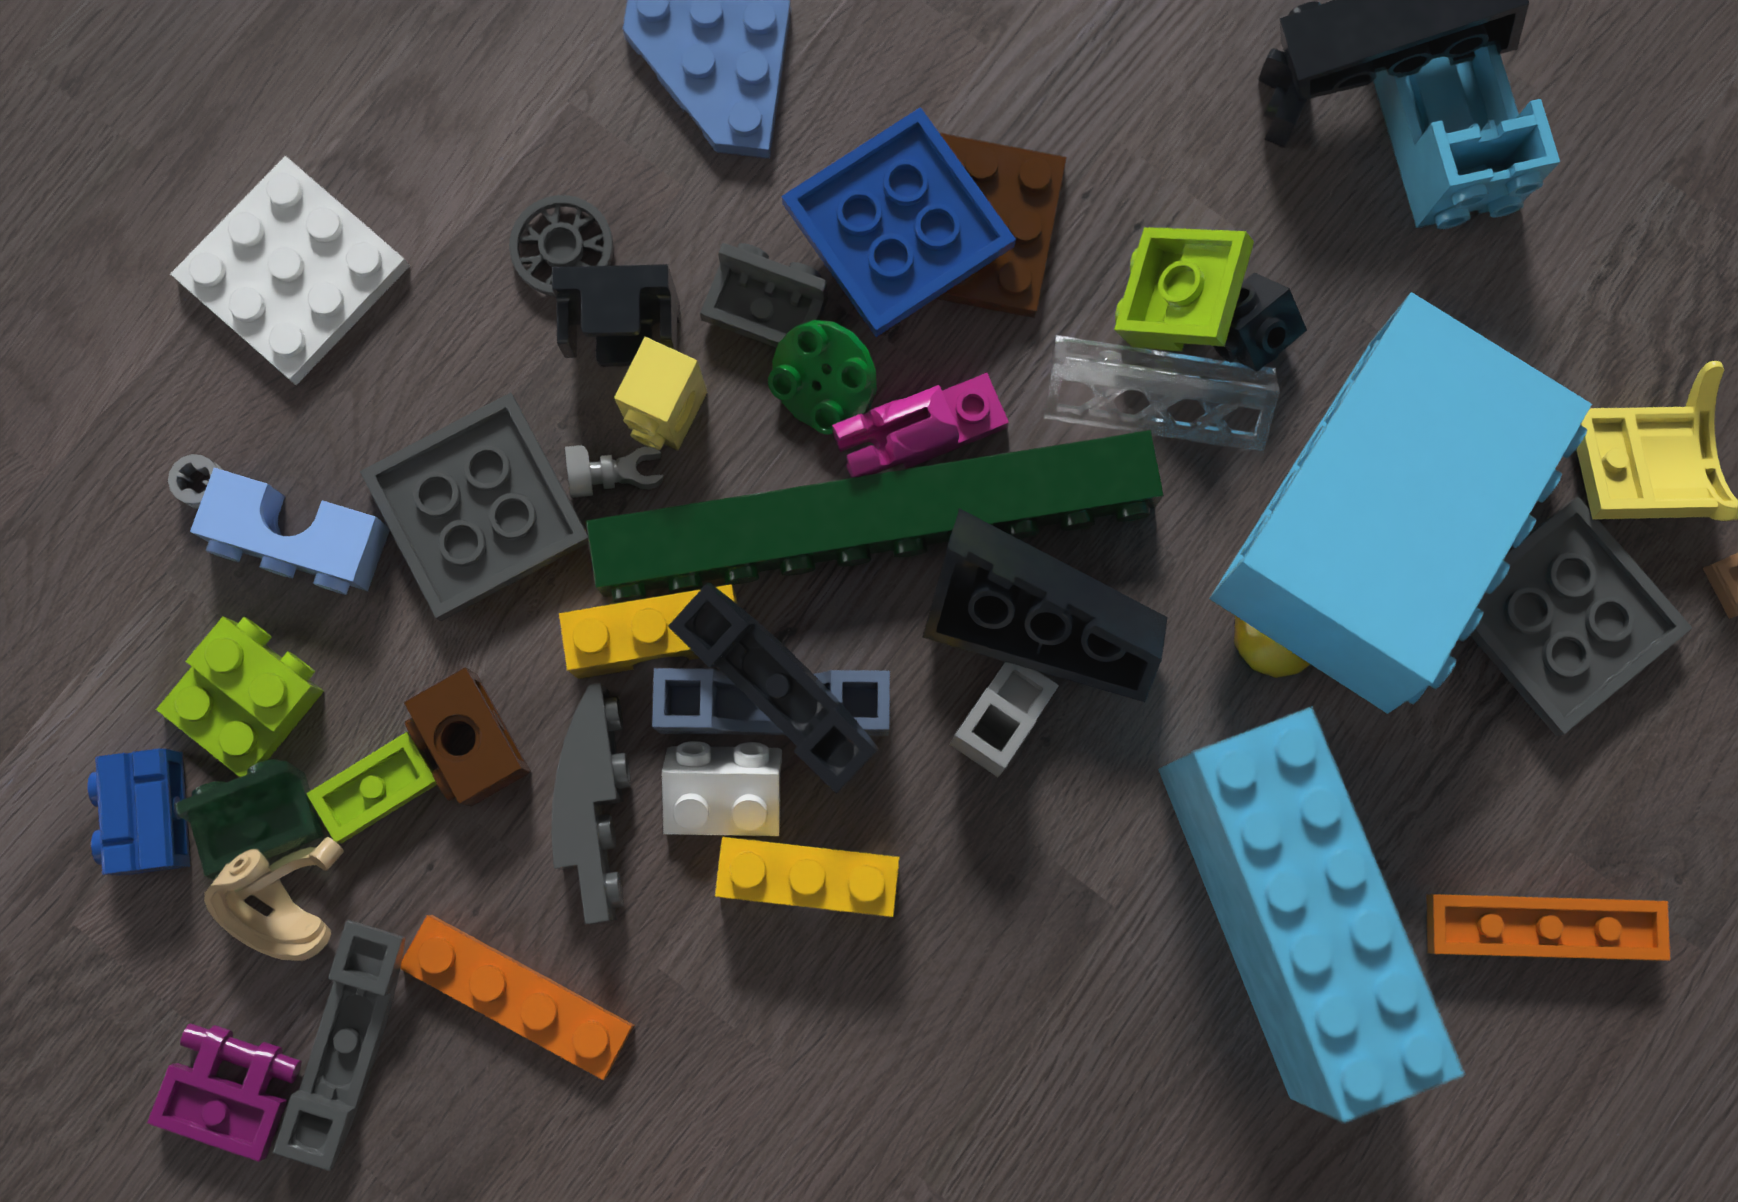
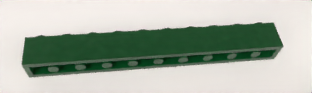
[586,430,1164,603]

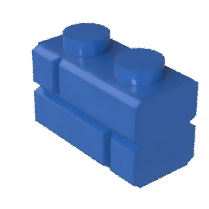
[88,748,190,876]

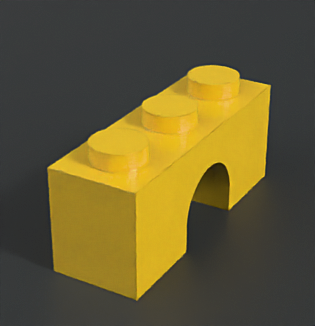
[559,584,738,679]
[715,837,899,917]

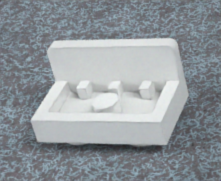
[662,741,782,836]

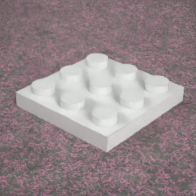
[170,156,410,385]

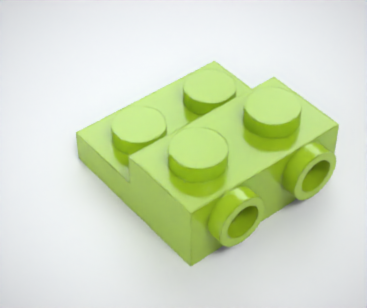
[1114,227,1254,352]
[156,616,324,781]

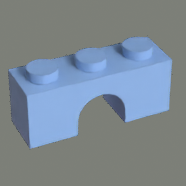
[190,468,390,595]

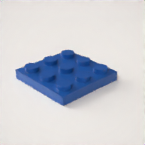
[781,107,1016,337]

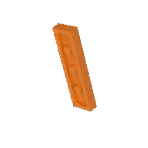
[1426,894,1670,961]
[400,915,634,1080]

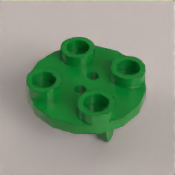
[768,320,877,435]

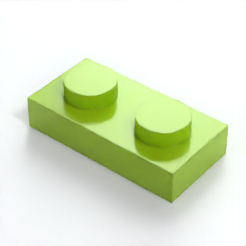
[306,732,437,844]

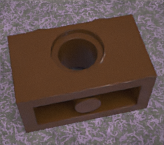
[404,667,531,807]

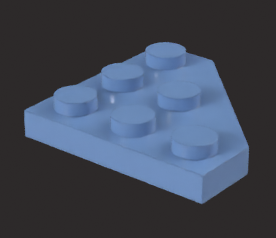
[623,0,791,158]

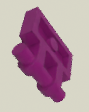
[147,1023,302,1162]

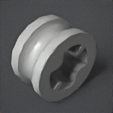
[168,454,223,509]

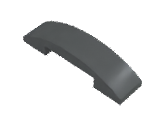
[273,920,406,1171]

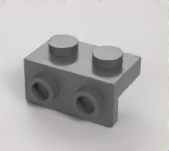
[700,243,828,348]

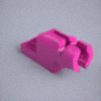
[832,373,1009,478]

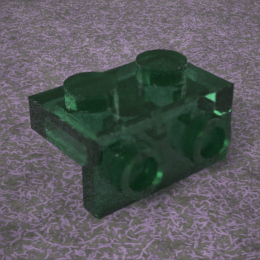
[174,759,324,880]

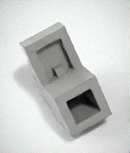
[949,662,1059,777]

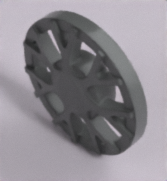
[509,195,614,297]

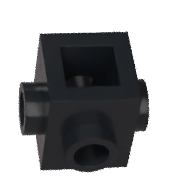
[1213,272,1307,372]

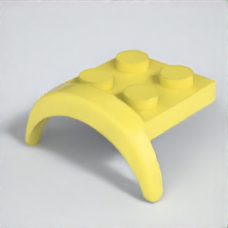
[1577,361,1738,521]

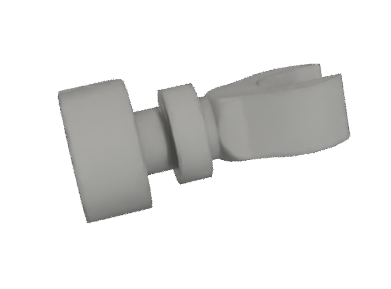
[565,445,664,498]

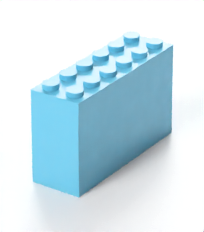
[1209,292,1592,714]
[1158,707,1464,1122]

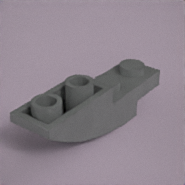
[551,683,631,924]

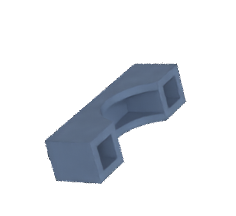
[652,668,890,736]

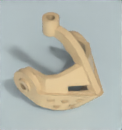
[204,837,344,961]

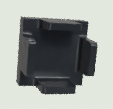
[552,264,680,367]

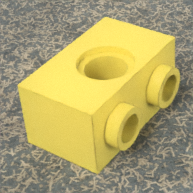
[614,337,707,450]

